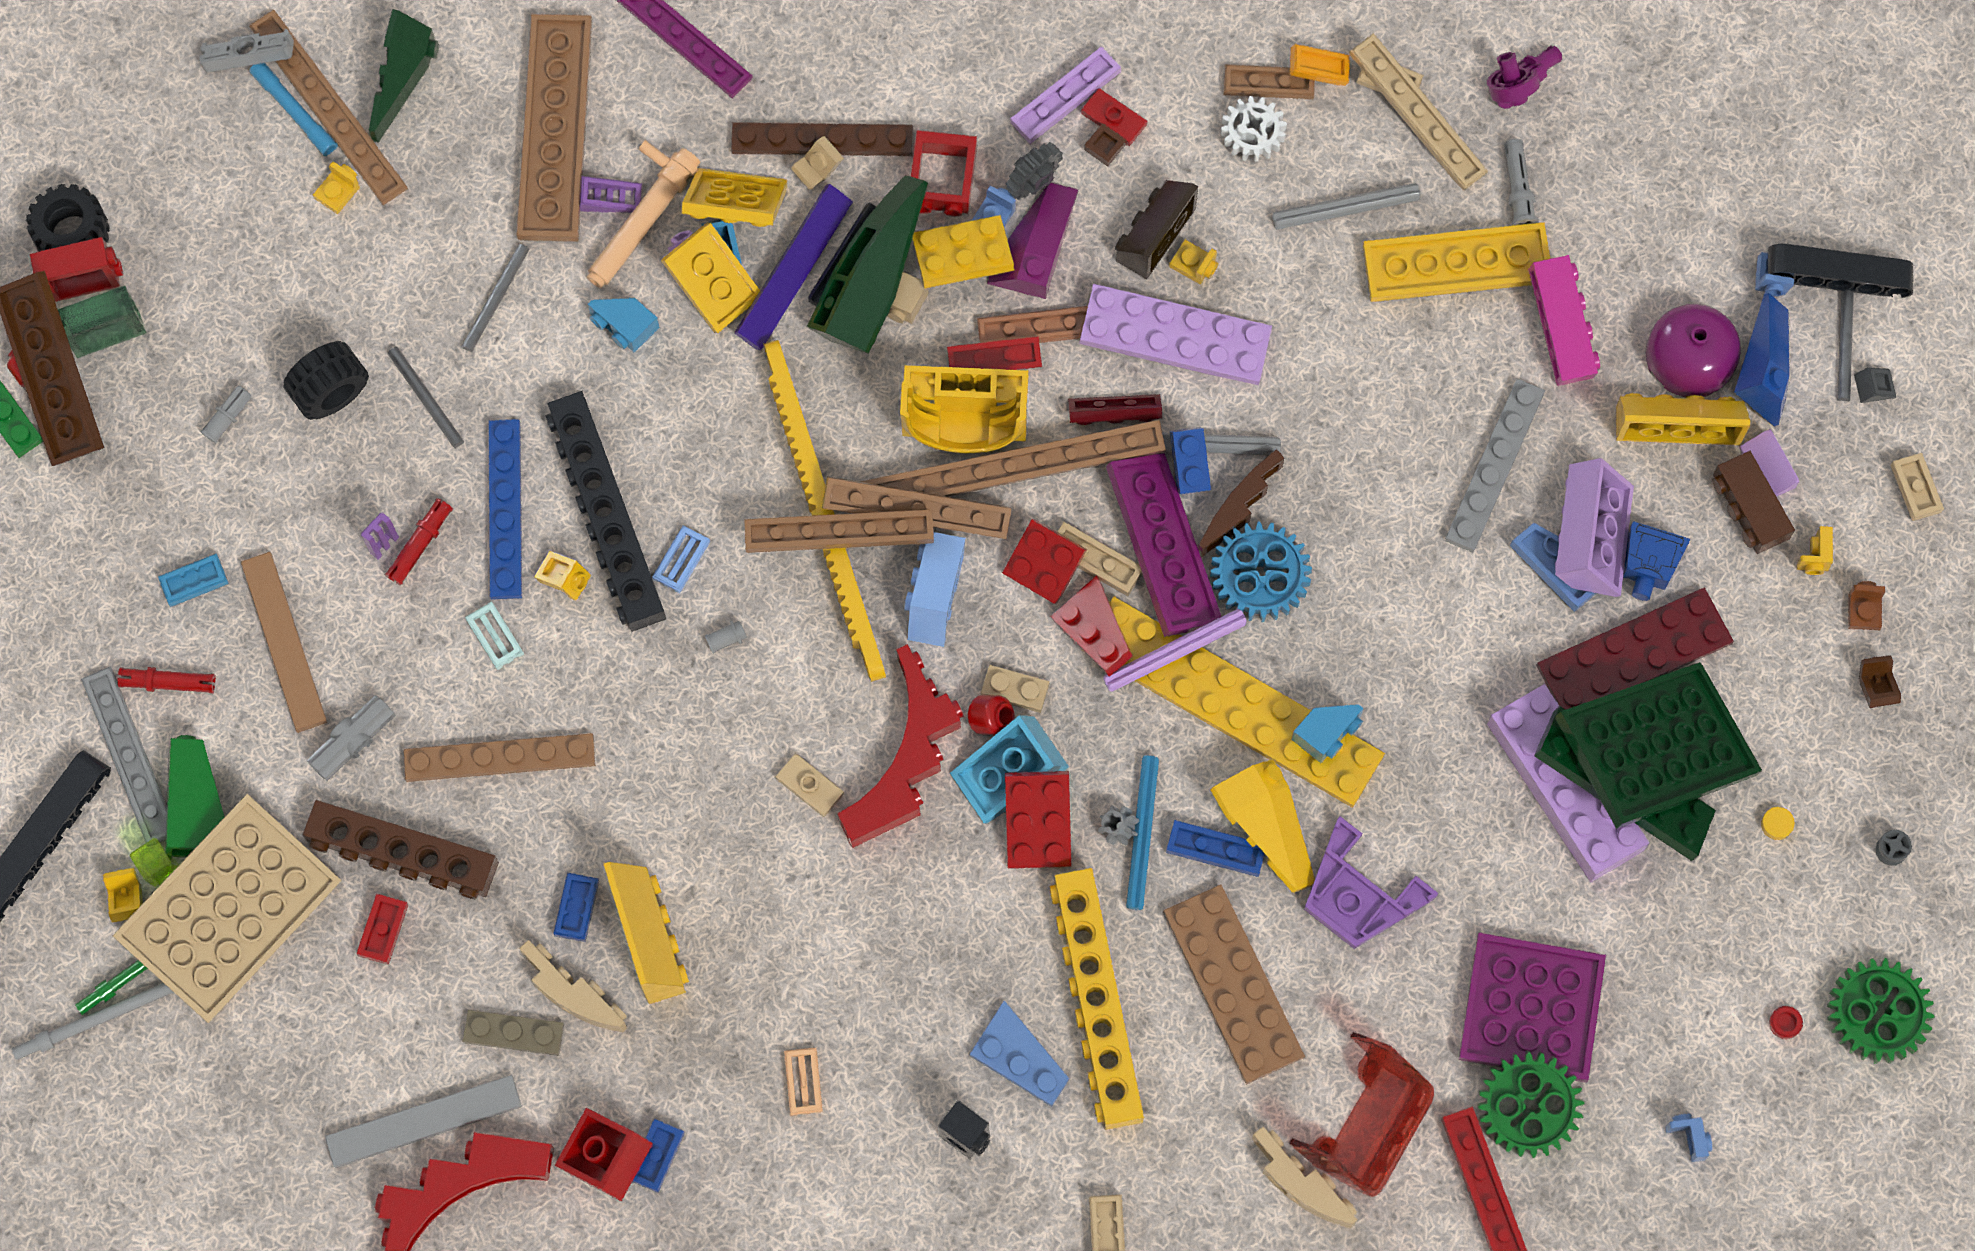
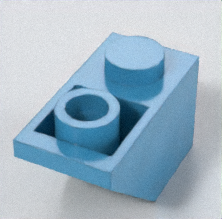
[588,298,660,353]
[1292,704,1364,763]

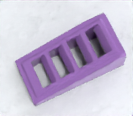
[579,176,642,213]

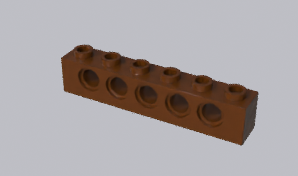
[302,800,499,900]

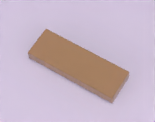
[1224,64,1315,99]

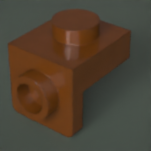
[1859,655,1901,708]

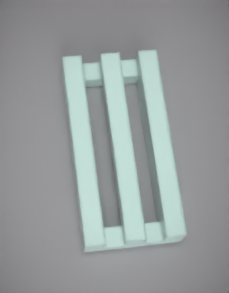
[465,602,524,670]

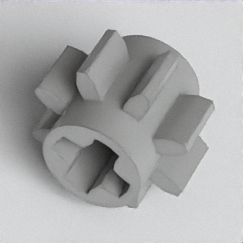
[1098,806,1140,846]

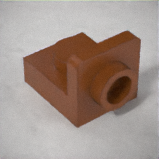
[1848,581,1885,631]

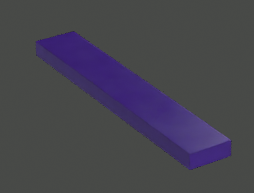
[734,184,853,351]

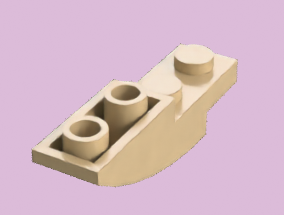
[519,940,627,1032]
[1252,1126,1358,1228]

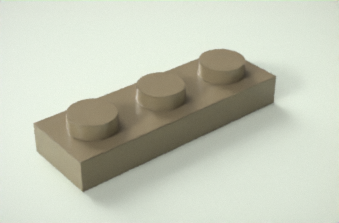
[463,1010,564,1056]

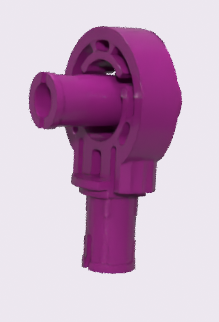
[1487,45,1563,109]

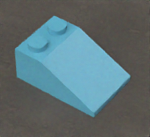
[950,715,1069,824]

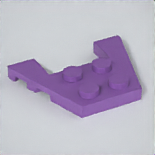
[1304,816,1438,949]

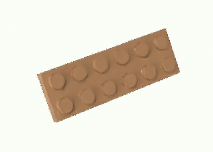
[1163,884,1305,1085]

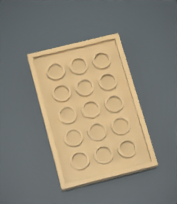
[112,794,342,1023]

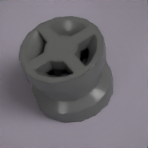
[1875,830,1912,866]

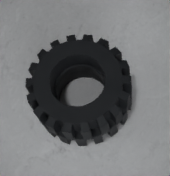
[26,184,110,252]
[283,341,369,420]

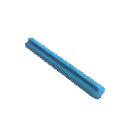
[1126,756,1159,910]

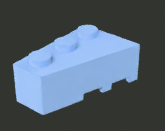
[904,532,966,647]

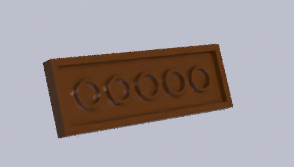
[0,271,105,466]

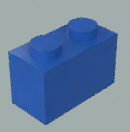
[1169,427,1211,494]

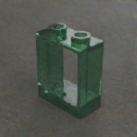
[58,285,147,358]

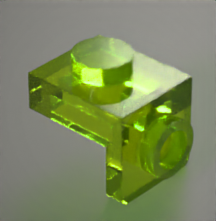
[130,838,179,887]

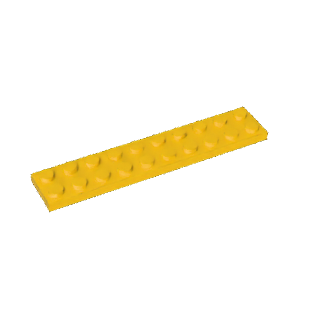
[1081,597,1385,808]

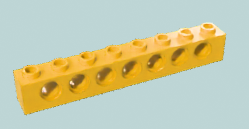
[1049,868,1144,1130]

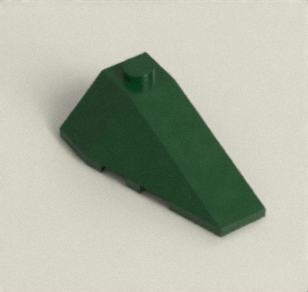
[368,9,439,143]

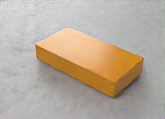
[1290,44,1350,85]

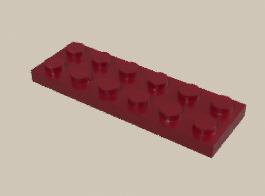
[1536,587,1734,709]

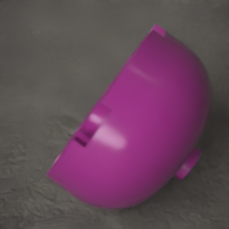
[1646,304,1741,397]

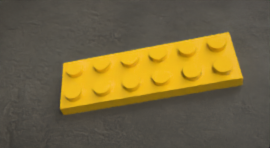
[1363,222,1550,302]

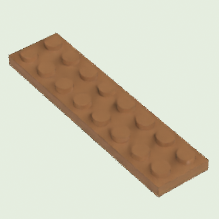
[517,14,592,242]

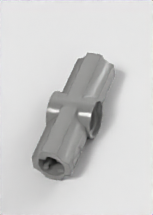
[307,695,396,781]

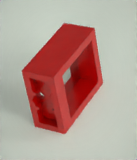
[911,130,977,217]
[30,237,124,302]

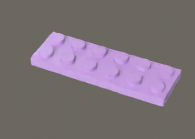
[1079,284,1272,385]

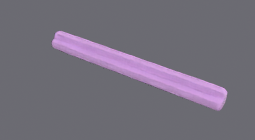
[1104,609,1247,692]

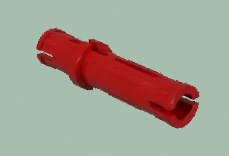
[384,498,453,586]
[118,667,216,694]

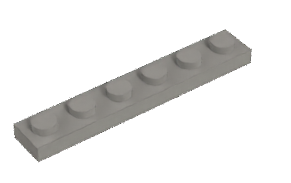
[1445,379,1545,553]

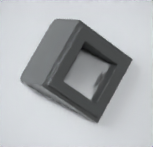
[1854,367,1897,403]

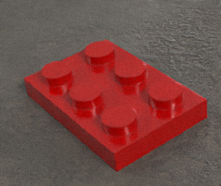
[1005,771,1071,869]

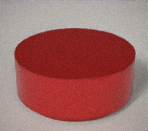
[1769,1006,1803,1039]

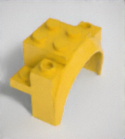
[900,365,1029,453]

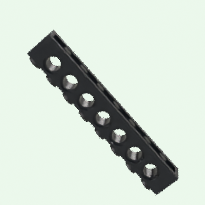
[545,391,666,632]

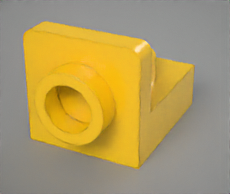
[313,161,360,215]
[1169,240,1219,285]
[1797,526,1833,575]
[534,551,591,600]

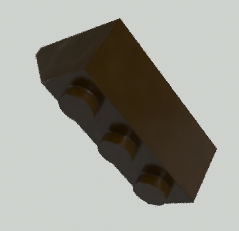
[1115,180,1198,280]

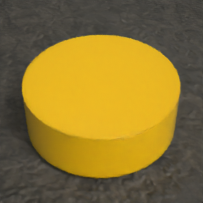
[1761,807,1795,840]

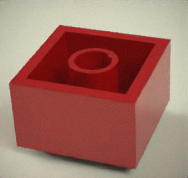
[554,1108,653,1202]

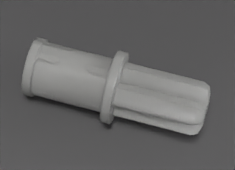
[200,386,251,443]

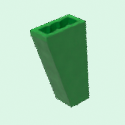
[165,735,224,858]

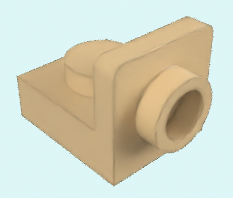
[791,136,844,189]

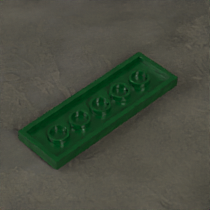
[1534,706,1716,861]

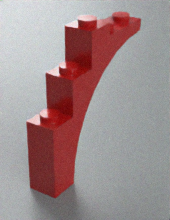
[837,644,964,848]
[375,1132,554,1251]

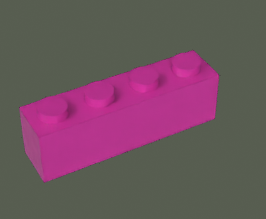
[1528,255,1600,386]

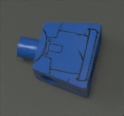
[1623,521,1690,601]

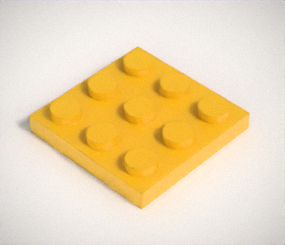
[682,168,788,227]

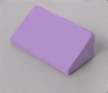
[1739,429,1799,497]

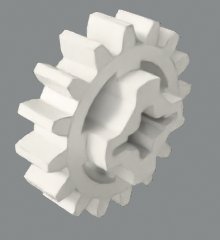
[1221,96,1287,162]

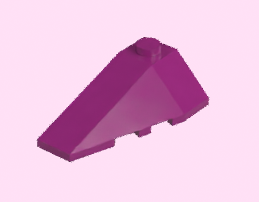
[987,183,1078,299]

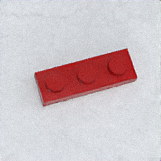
[947,336,1042,370]

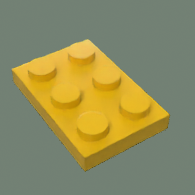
[912,215,1014,289]
[661,222,760,333]

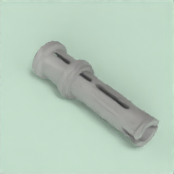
[1504,139,1539,226]

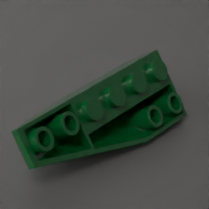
[807,175,928,354]

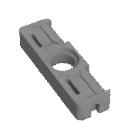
[199,29,294,72]

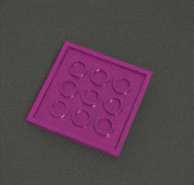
[1458,933,1606,1083]

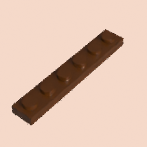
[731,122,913,156]

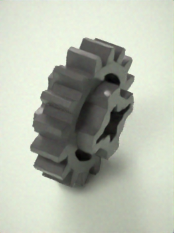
[1005,142,1063,200]

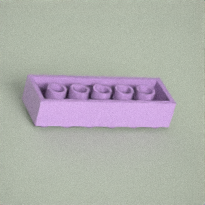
[1487,684,1649,883]

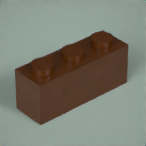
[1712,451,1795,554]

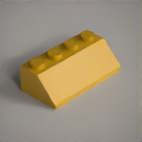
[1616,393,1750,445]

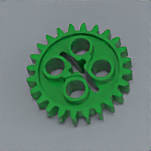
[1827,958,1935,1064]
[1477,1051,1585,1158]

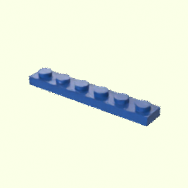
[489,419,522,600]

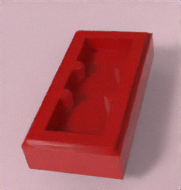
[1081,88,1148,147]

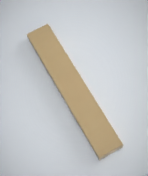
[1349,33,1488,191]

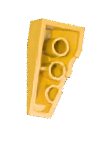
[1210,759,1315,893]

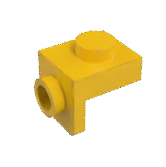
[103,868,143,923]

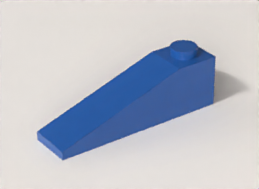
[1734,293,1790,426]

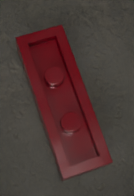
[1068,394,1162,425]

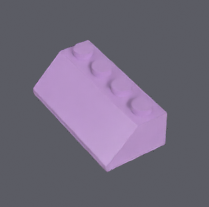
[1555,458,1634,597]

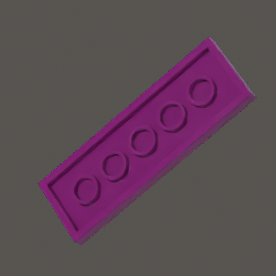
[1106,453,1222,637]

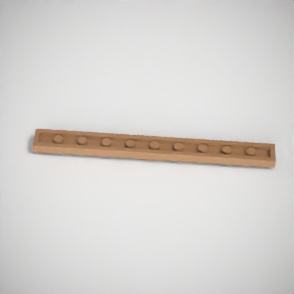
[860,420,1166,497]

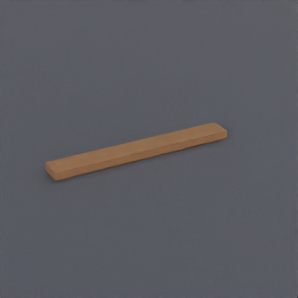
[249,9,408,205]

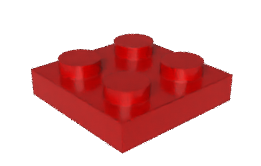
[1002,519,1087,604]

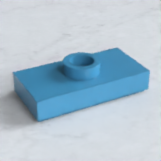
[158,553,229,607]

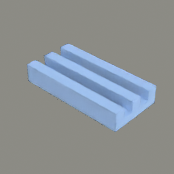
[652,525,711,594]

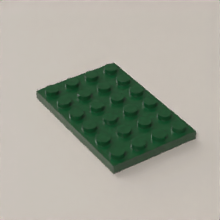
[1555,662,1762,829]

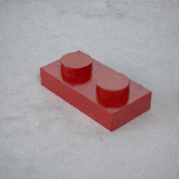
[356,893,408,965]

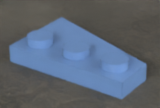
[1509,523,1597,612]
[970,1001,1069,1107]

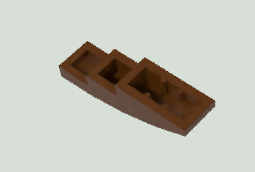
[1198,449,1285,558]

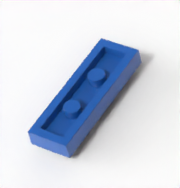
[1166,820,1265,877]

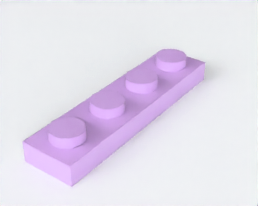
[1010,47,1121,144]

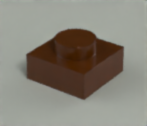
[1084,123,1126,167]

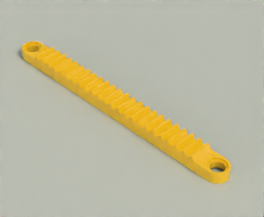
[763,340,886,682]

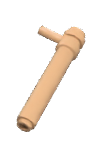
[587,140,700,288]

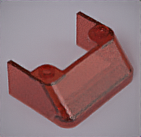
[1289,1032,1434,1197]

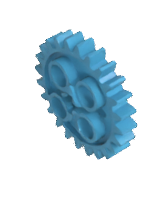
[1210,521,1312,622]

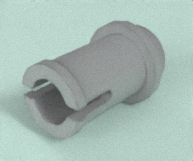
[705,620,747,653]

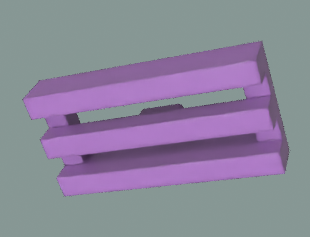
[361,512,399,560]

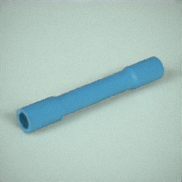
[249,63,338,157]

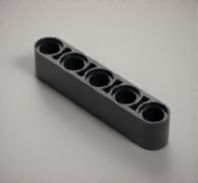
[1768,243,1914,298]

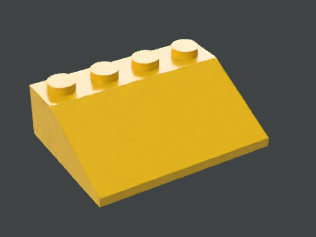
[603,862,689,1004]

